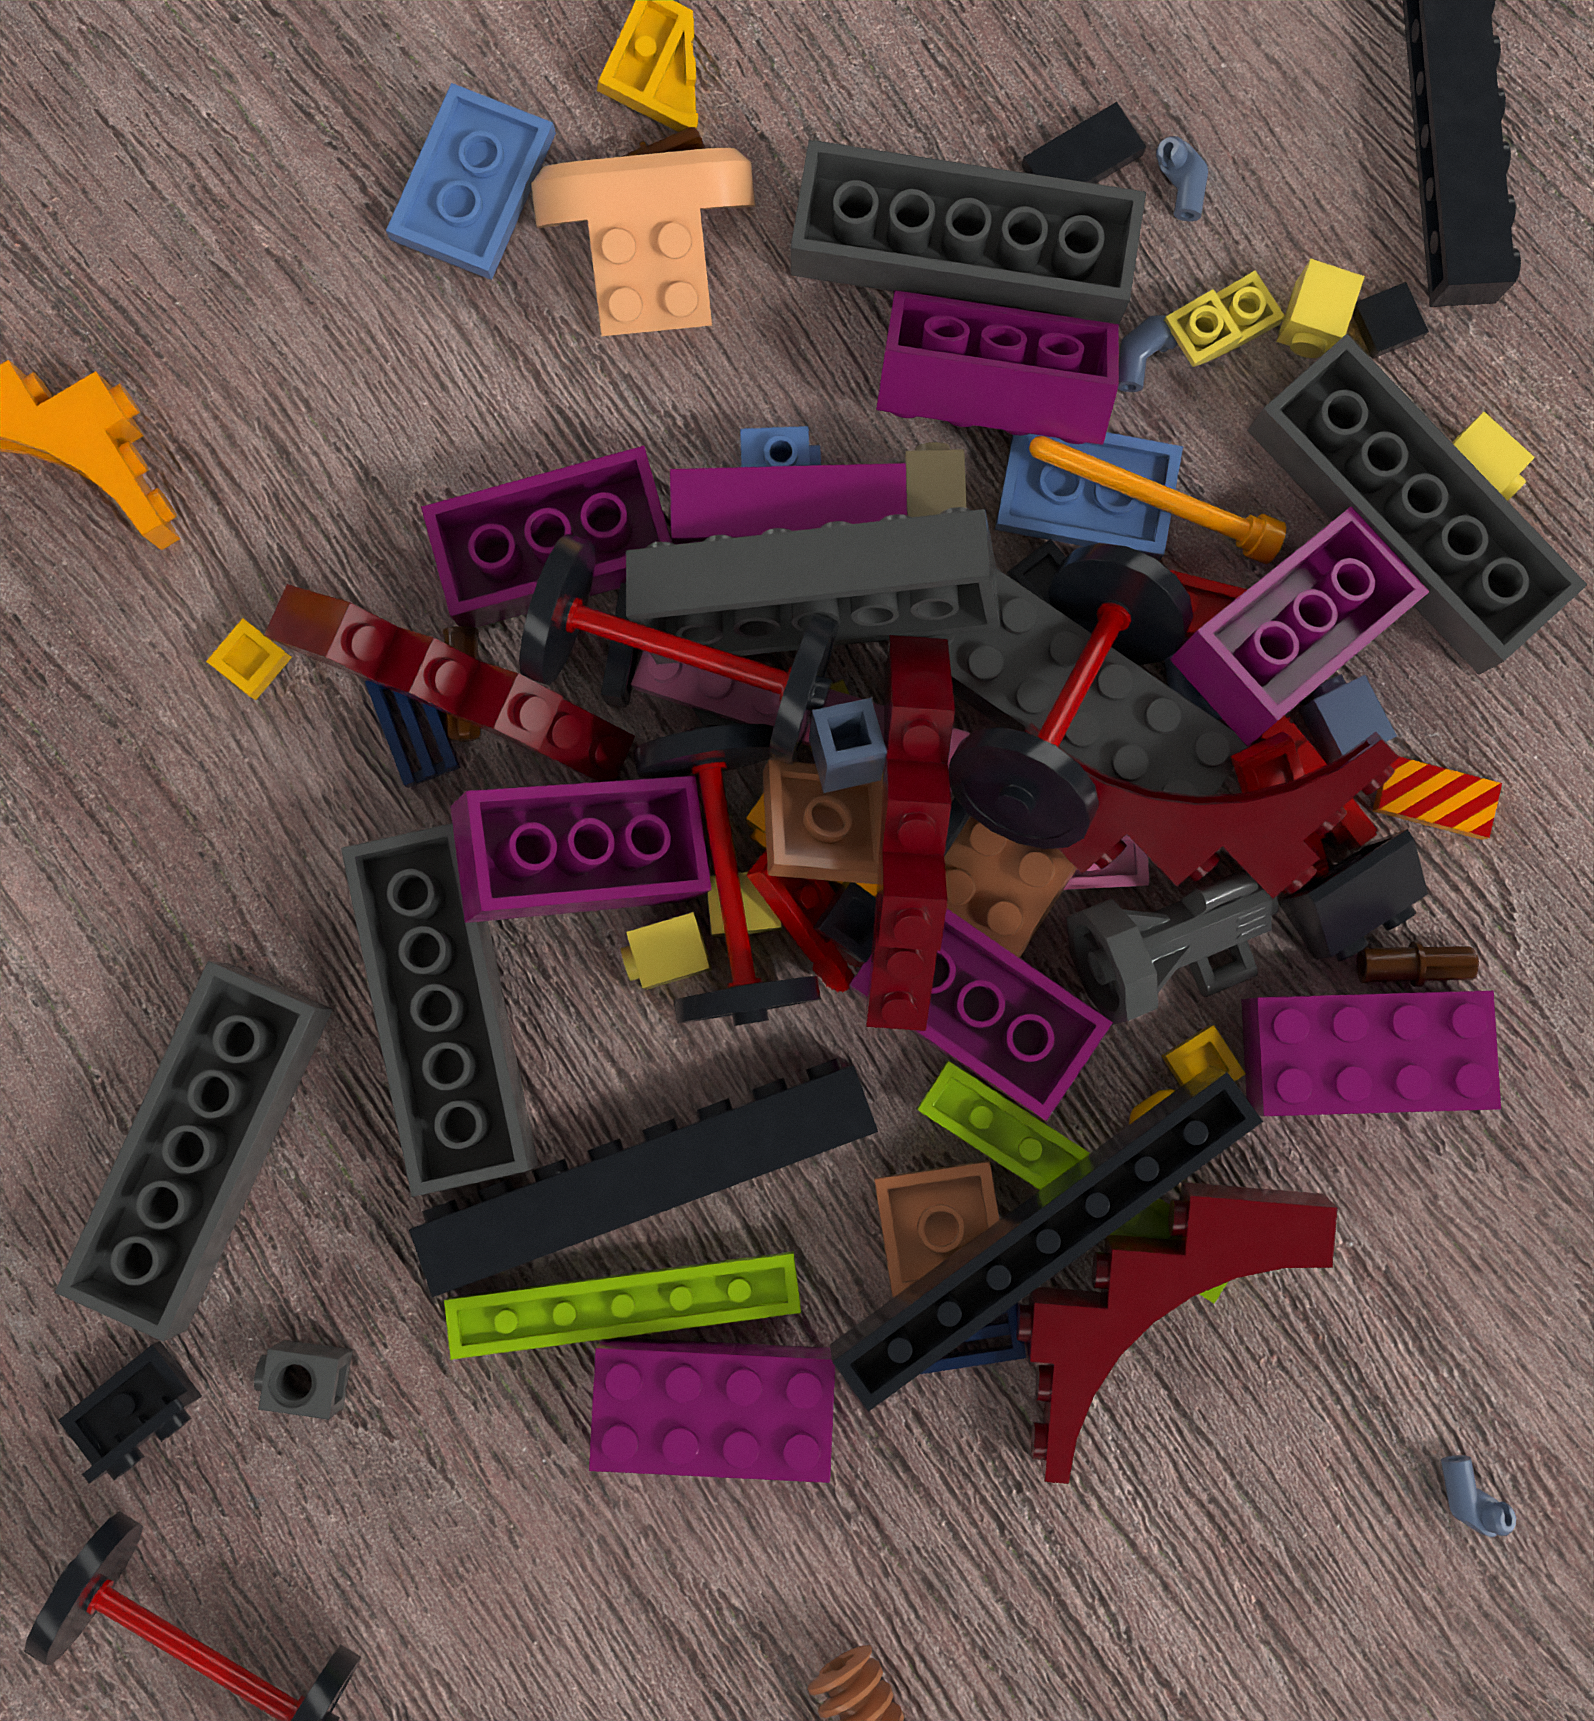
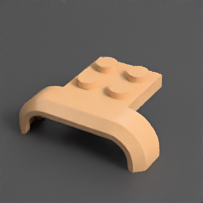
[531,148,755,336]

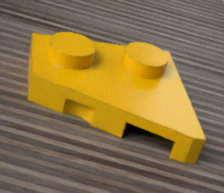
[597,0,698,132]

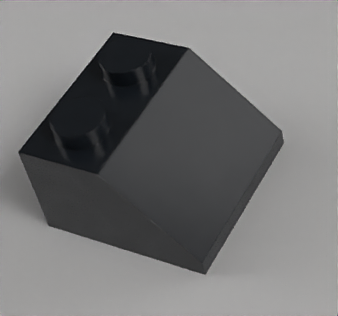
[1278,829,1428,962]

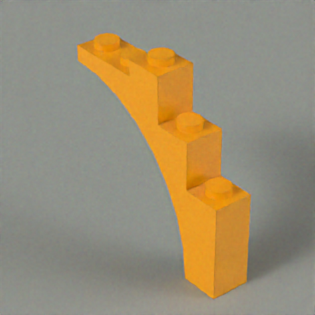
[0,360,181,550]

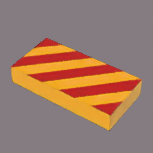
[1372,756,1502,840]

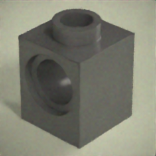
[254,1340,353,1420]

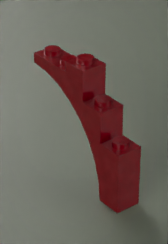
[264,584,635,782]
[866,635,955,1031]
[1022,722,1399,899]
[1016,1182,1338,1484]

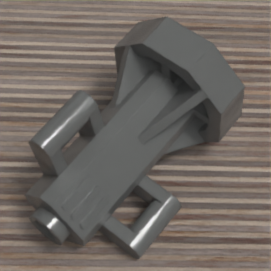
[1066,869,1278,1025]

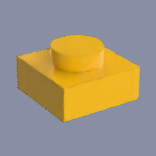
[206,618,292,700]
[1161,1025,1246,1086]

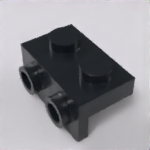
[58,1341,202,1484]

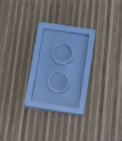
[386,83,556,280]
[994,432,1183,561]

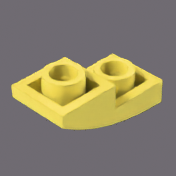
[1164,270,1285,367]

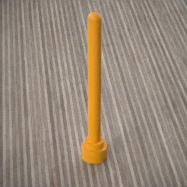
[1029,436,1287,564]

